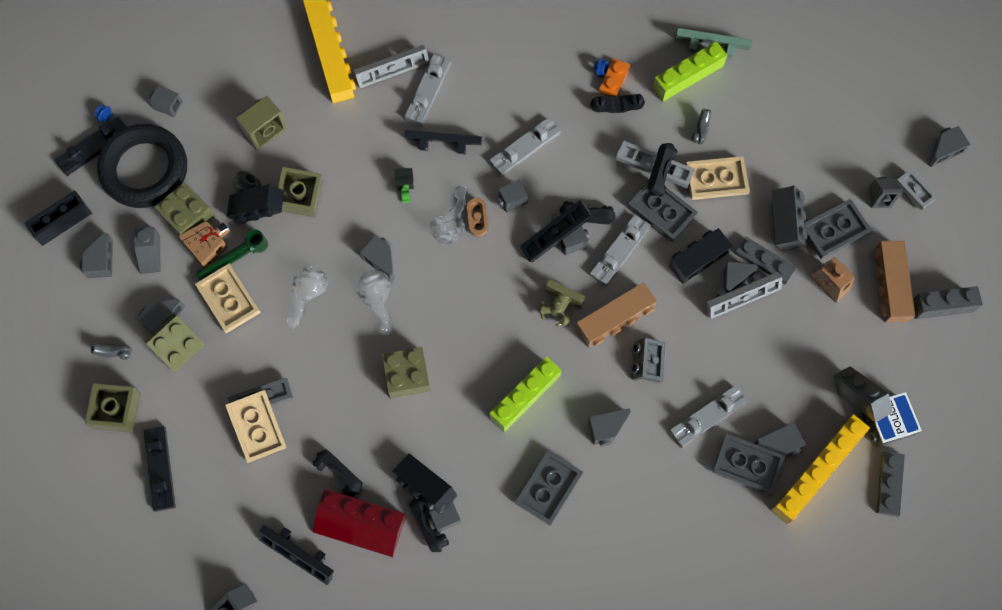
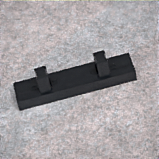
[55,117,126,176]
[405,130,483,155]
[520,200,593,263]
[143,426,176,512]
[258,525,334,585]

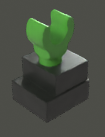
[395,168,414,203]

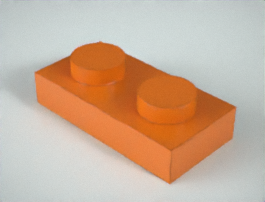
[599,58,630,97]

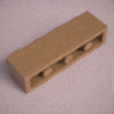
[874,241,915,323]
[576,282,657,348]

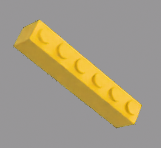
[303,0,356,103]
[771,414,870,524]

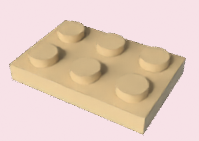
[686,156,750,200]
[195,264,261,334]
[225,390,287,463]

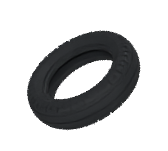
[97,124,187,208]

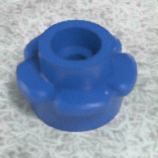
[594,58,609,77]
[94,105,112,122]

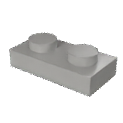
[896,169,938,211]

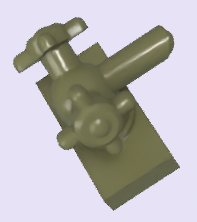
[538,279,585,327]

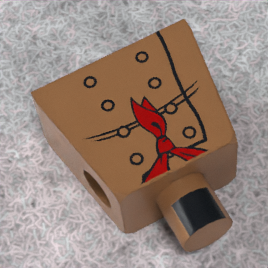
[178,221,230,267]
[810,257,855,302]

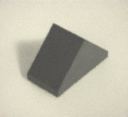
[723,262,759,293]

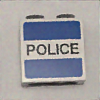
[861,392,922,447]

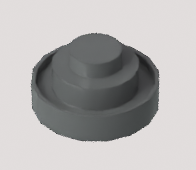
[232,171,261,193]

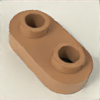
[467,198,488,237]

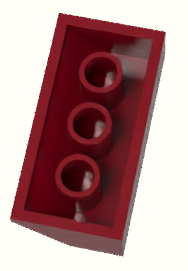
[313,489,406,558]

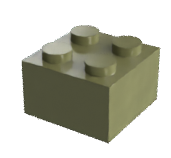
[236,96,287,151]
[278,167,323,217]
[154,182,215,236]
[144,314,205,373]
[382,347,430,399]
[85,383,141,433]

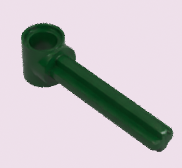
[196,230,268,281]

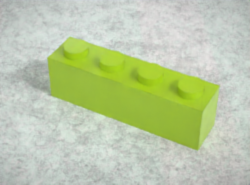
[652,41,727,102]
[489,356,562,432]

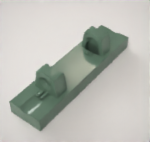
[675,28,752,57]

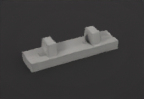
[354,45,429,88]
[404,54,451,126]
[490,117,561,177]
[616,141,695,188]
[590,215,651,287]
[707,272,782,319]
[669,385,748,448]

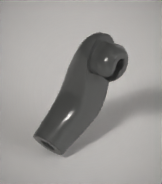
[692,109,711,145]
[90,343,132,360]

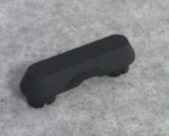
[590,94,645,113]
[647,143,678,197]
[559,201,616,225]
[313,449,363,497]
[409,498,449,552]

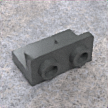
[631,338,665,383]

